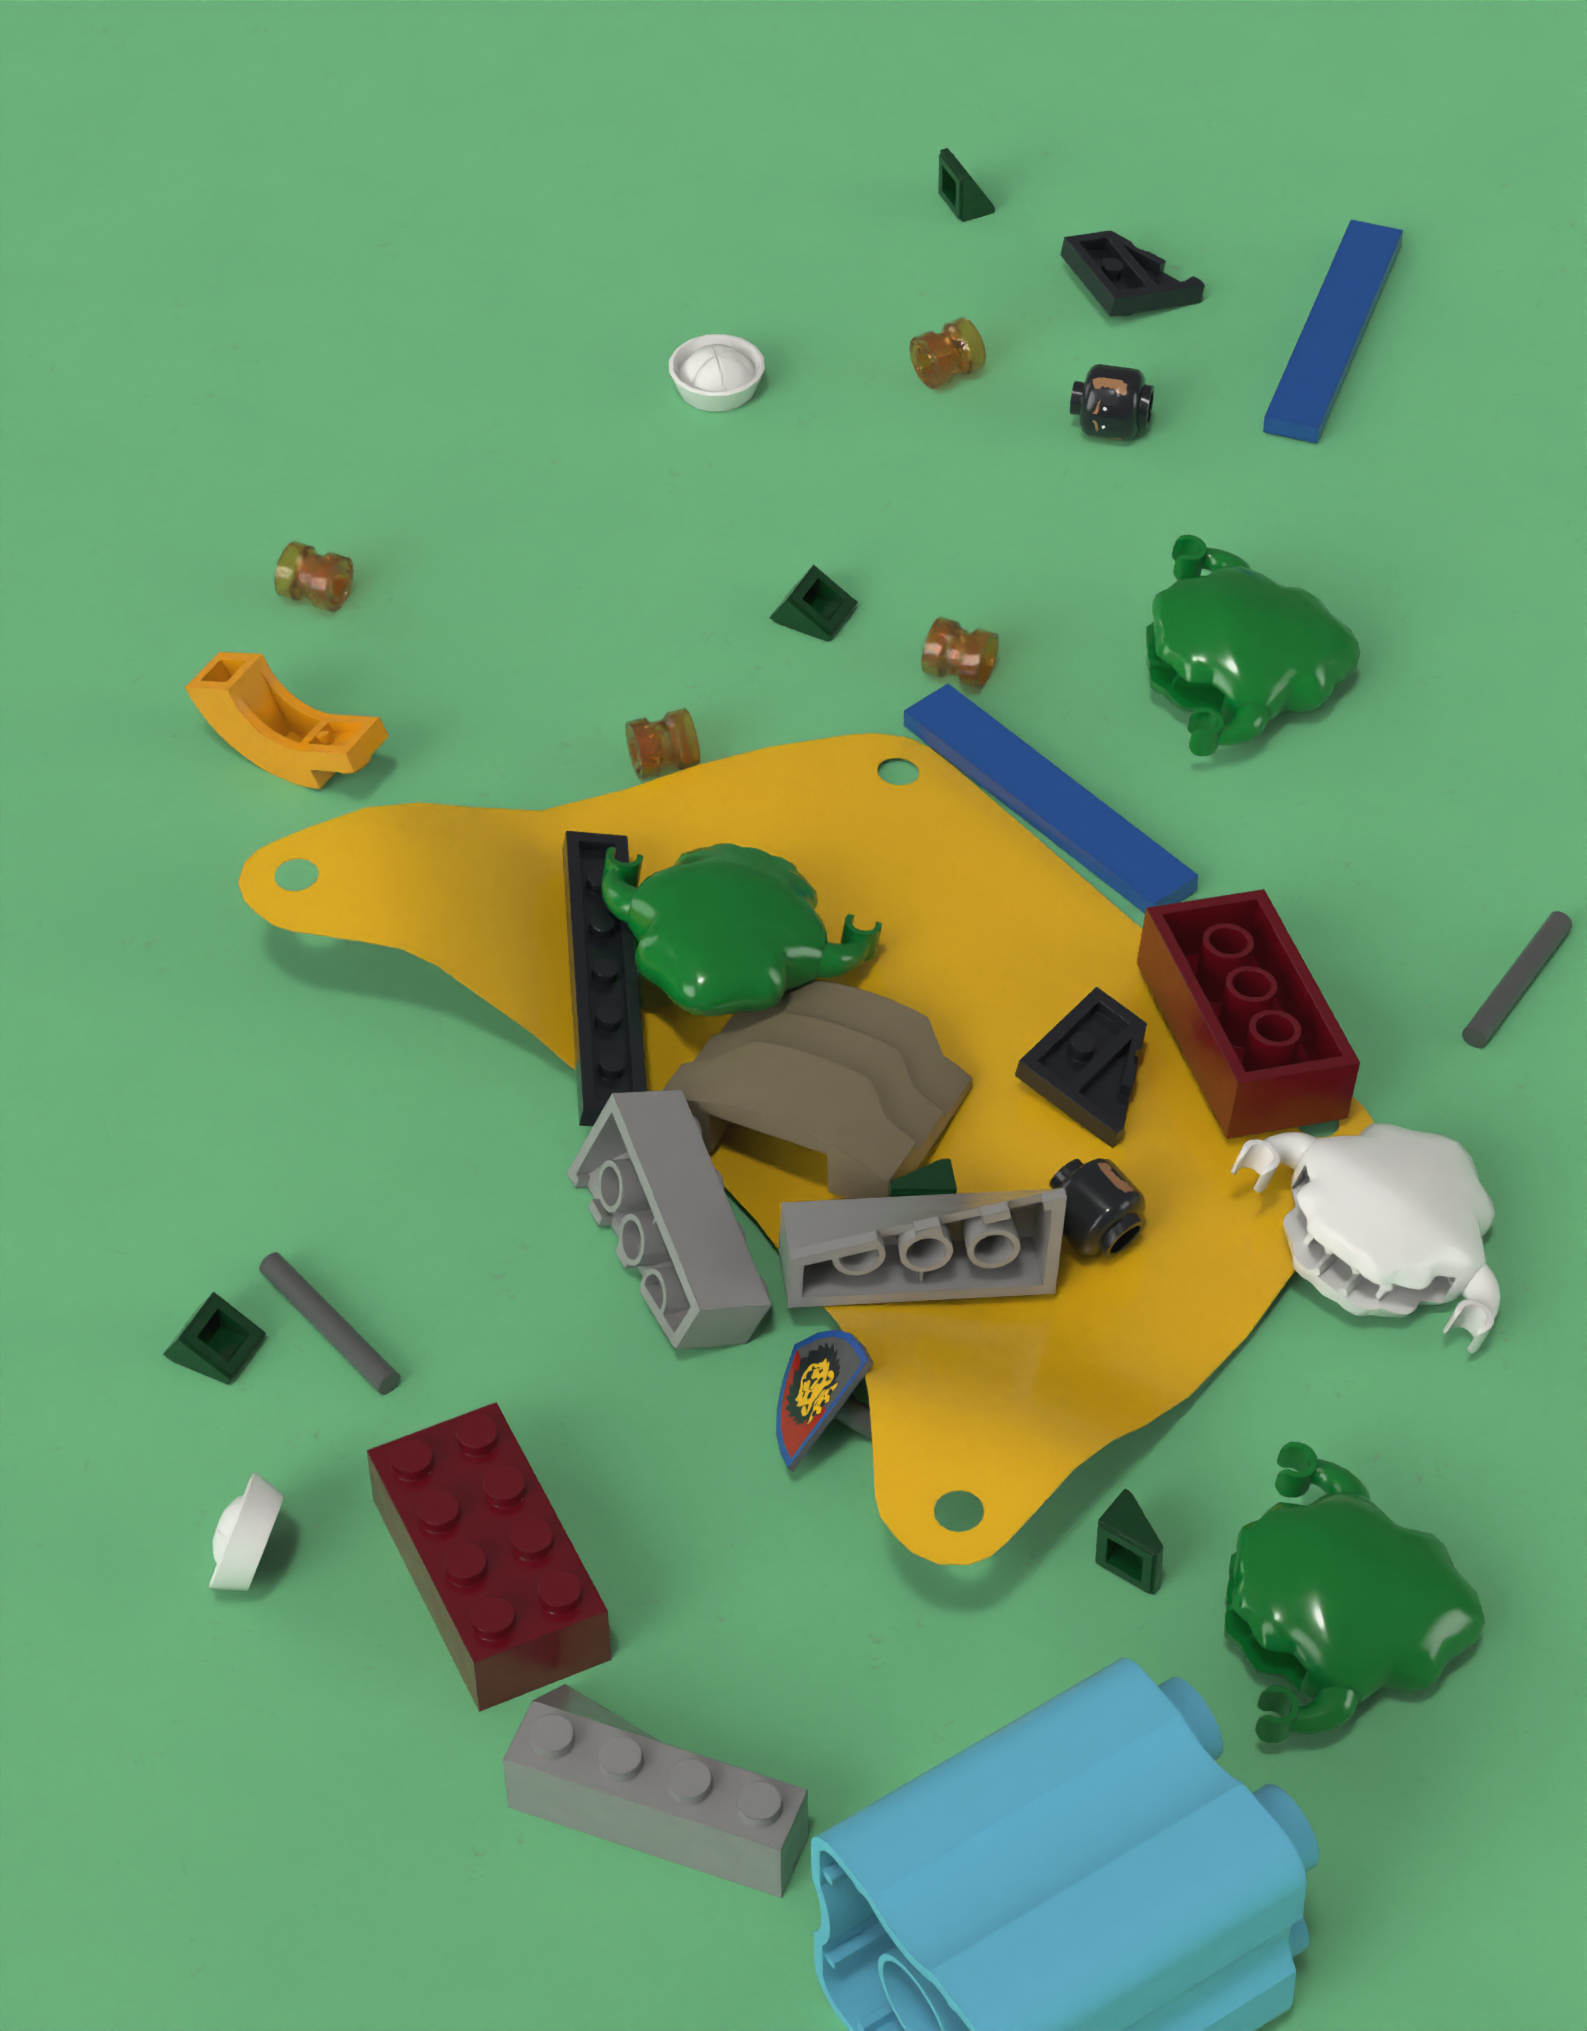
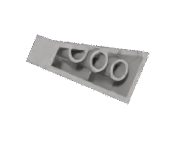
[567,1090,771,1350]
[778,1188,1067,1308]
[503,1684,808,1898]

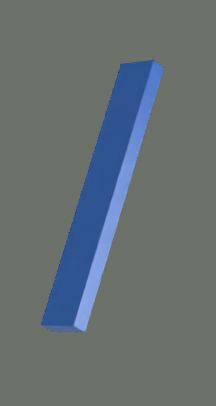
[1263,219,1403,443]
[904,684,1198,913]

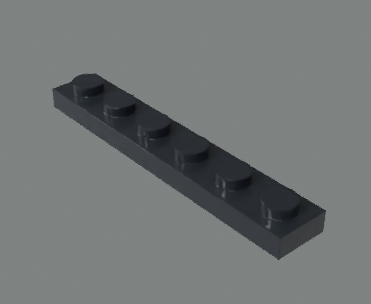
[562,831,647,1126]

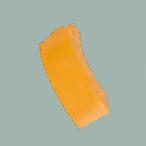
[185,652,389,789]

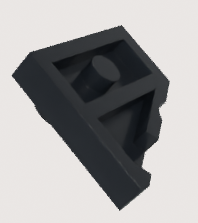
[1060,230,1205,317]
[1015,986,1147,1148]

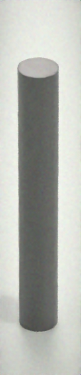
[1462,911,1572,1048]
[259,1252,401,1395]

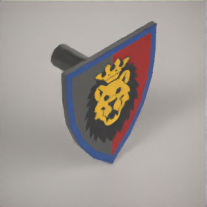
[776,1329,874,1472]

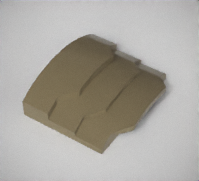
[662,980,972,1199]

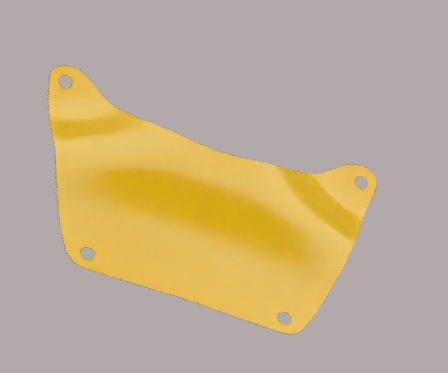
[238,733,1374,1565]

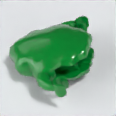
[1146,534,1360,756]
[601,843,882,1017]
[1224,1442,1485,1743]

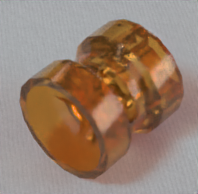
[909,317,986,389]
[274,541,354,612]
[921,616,999,689]
[625,708,700,780]

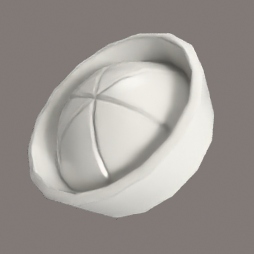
[669,334,765,412]
[209,1472,284,1591]

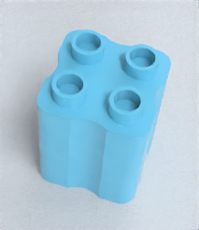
[811,1658,1319,2031]

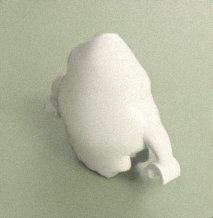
[1230,1123,1501,1353]

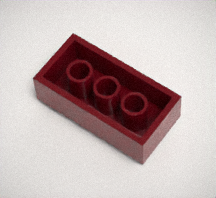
[1137,889,1360,1139]
[367,1402,611,1712]

